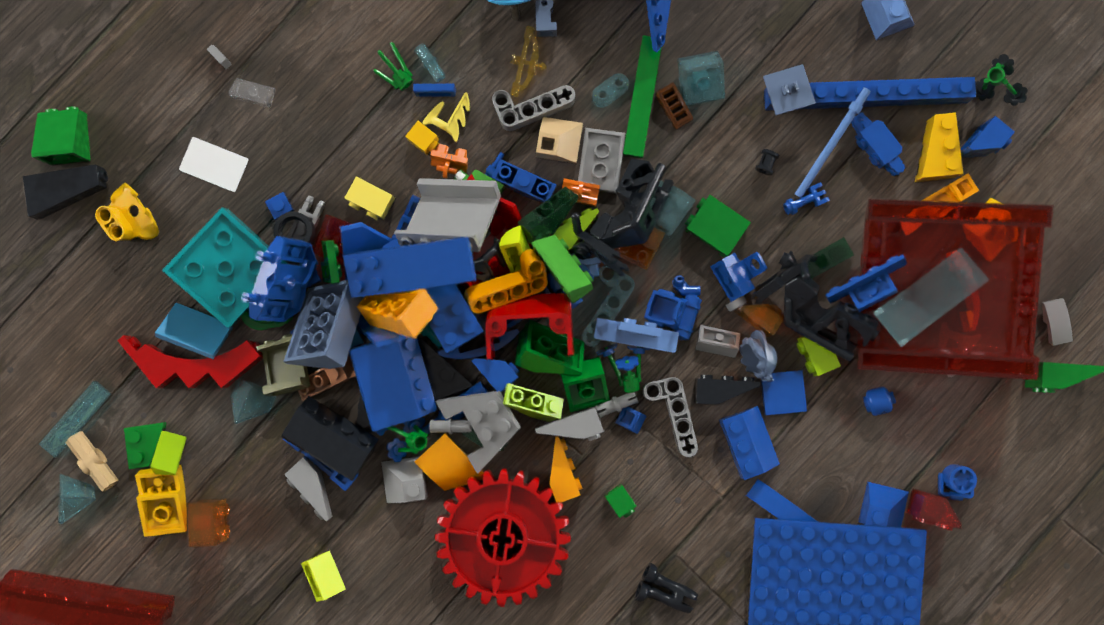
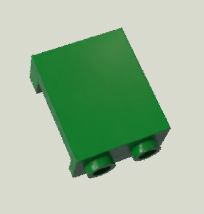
[685,195,751,258]

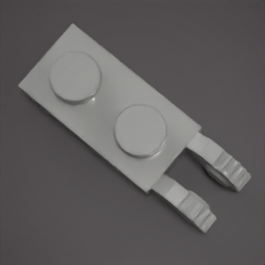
[287,195,325,241]

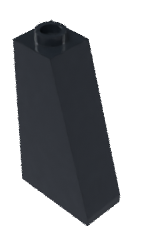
[23,164,108,220]

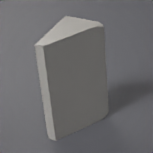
[695,325,740,358]

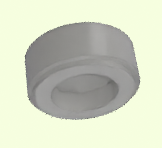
[725,295,747,312]

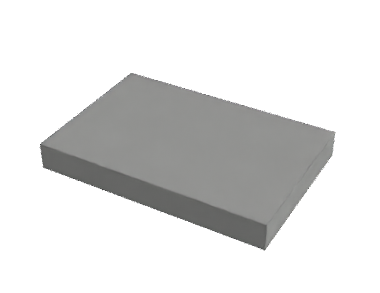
[578,128,626,194]

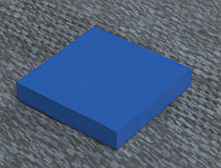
[761,370,807,415]

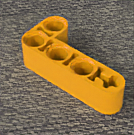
[464,249,547,313]

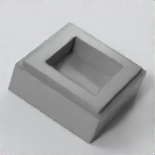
[207,45,231,69]

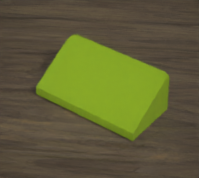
[151,431,187,475]

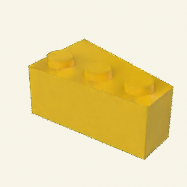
[915,112,964,182]

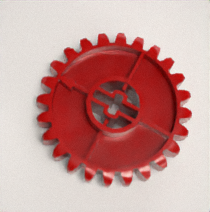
[434,468,571,607]

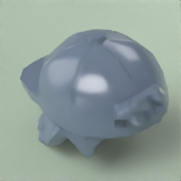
[739,330,777,382]

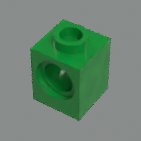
[604,484,636,518]

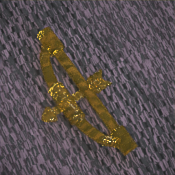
[510,26,547,97]

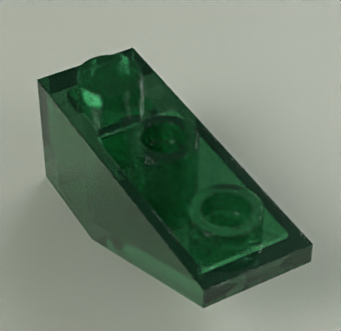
[517,187,579,246]

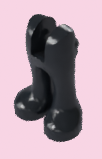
[635,563,698,613]

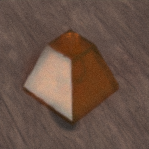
[734,304,784,337]

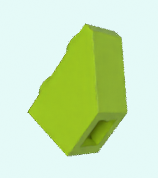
[797,336,841,376]

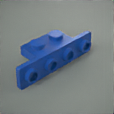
[825,255,907,312]

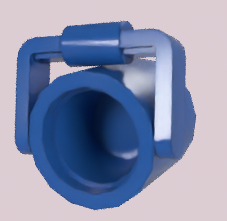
[938,464,977,501]

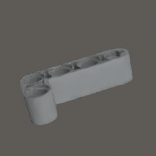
[492,85,575,131]
[642,377,698,457]

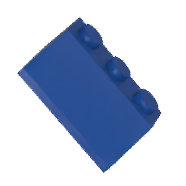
[719,406,780,480]

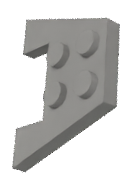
[436,391,521,474]

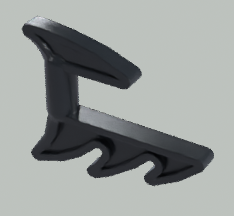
[473,238,506,281]

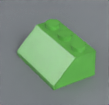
[532,235,594,303]

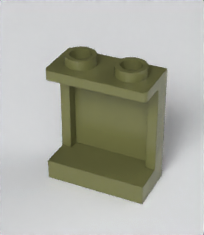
[256,335,310,397]

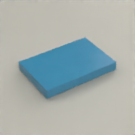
[155,303,233,359]

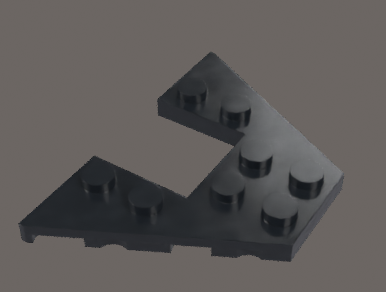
[356,335,473,429]

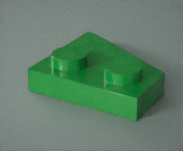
[124,422,166,469]

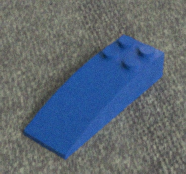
[343,236,476,298]
[382,238,484,354]

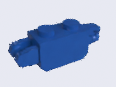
[851,112,905,177]

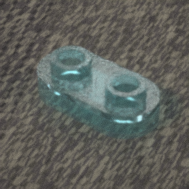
[592,73,629,107]

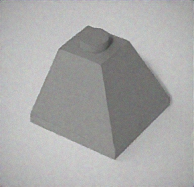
[381,456,428,503]

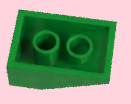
[515,320,585,375]
[1025,362,1104,393]

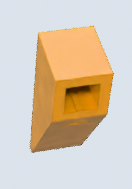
[550,436,583,502]

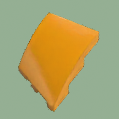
[414,433,484,491]

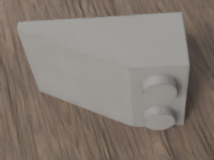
[535,407,604,441]

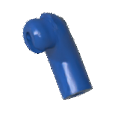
[672,275,701,296]

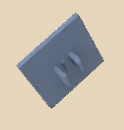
[763,64,816,116]

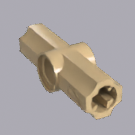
[65,431,119,492]

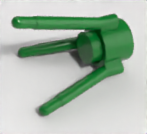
[373,42,414,91]

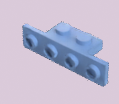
[594,318,679,353]

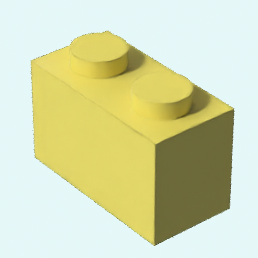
[345,176,395,220]

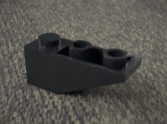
[694,375,760,405]

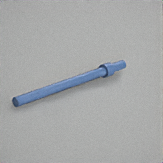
[795,87,871,198]

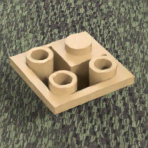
[536,117,583,164]

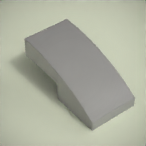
[1042,298,1073,346]

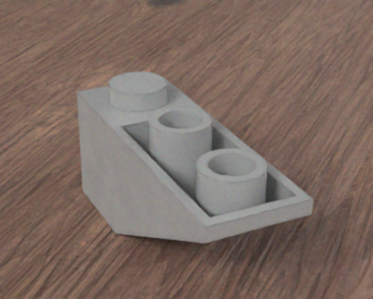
[284,457,333,521]

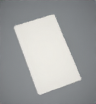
[179,137,249,192]

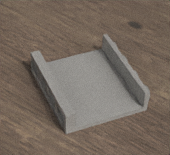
[394,178,501,252]

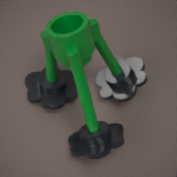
[975,54,1028,106]

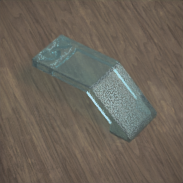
[873,248,989,347]

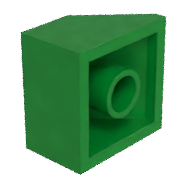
[561,357,610,412]

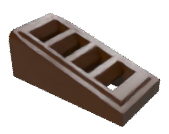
[655,82,694,130]

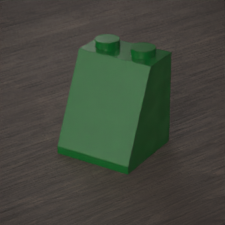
[31,107,91,165]

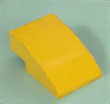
[135,465,187,537]

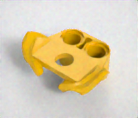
[95,183,159,241]

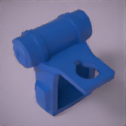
[644,289,702,341]

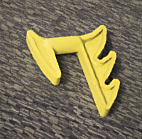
[423,92,470,143]

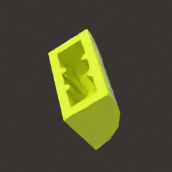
[499,225,530,273]
[301,551,346,602]

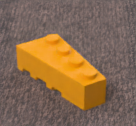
[356,289,438,338]

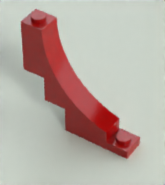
[117,335,263,388]

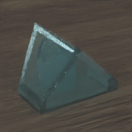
[231,378,276,424]
[58,474,96,524]

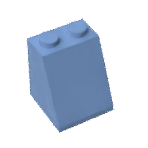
[861,0,915,40]

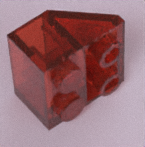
[906,489,962,531]

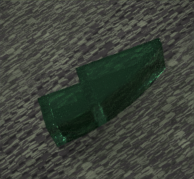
[808,237,855,279]

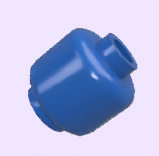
[863,386,896,416]

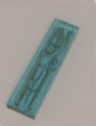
[39,381,111,457]

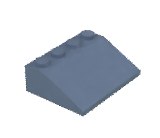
[283,280,365,369]

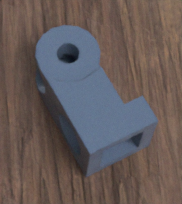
[535,0,557,37]

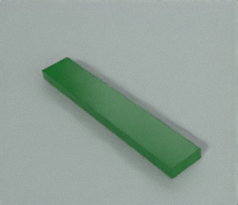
[623,35,661,159]

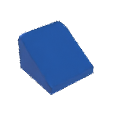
[615,407,646,434]

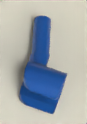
[485,152,504,178]

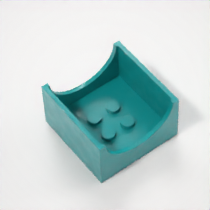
[162,207,289,328]

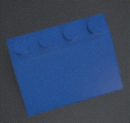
[349,336,437,431]

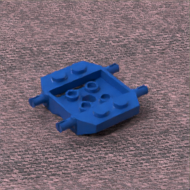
[242,236,318,322]

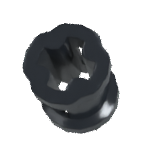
[755,149,780,175]

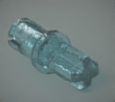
[414,44,445,82]

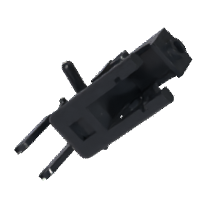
[572,159,674,276]
[751,251,879,362]

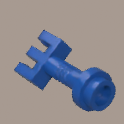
[783,182,830,215]

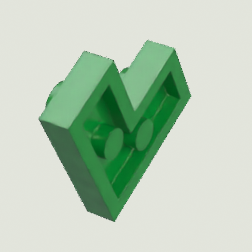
[320,240,342,284]

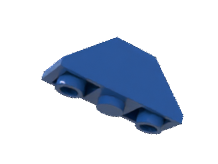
[492,159,557,204]

